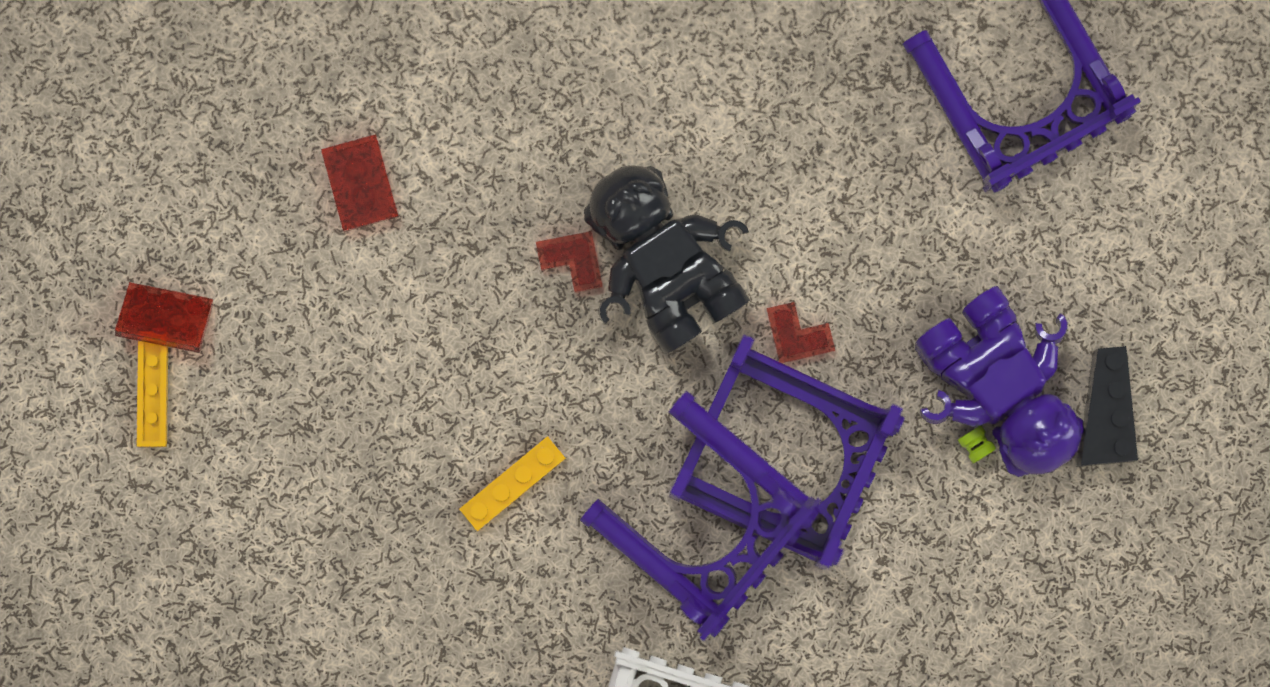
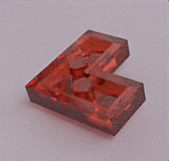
[536,231,603,293]
[766,302,835,363]

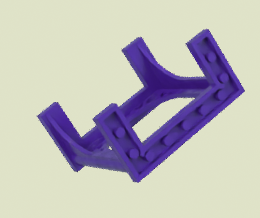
[669,335,905,570]

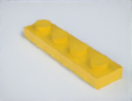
[137,332,168,447]
[459,436,566,531]

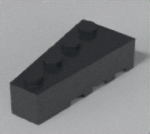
[1076,346,1138,467]

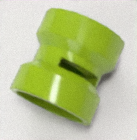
[957,425,997,464]

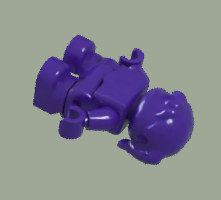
[915,286,1085,477]

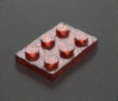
[321,134,399,232]
[115,282,213,353]

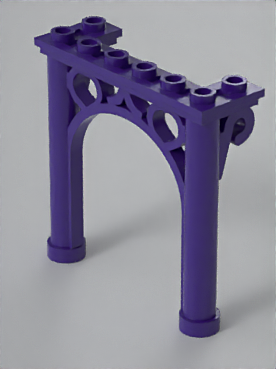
[902,0,1141,193]
[580,391,822,641]

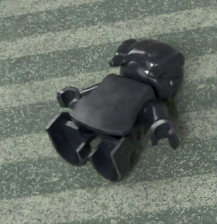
[584,165,750,354]

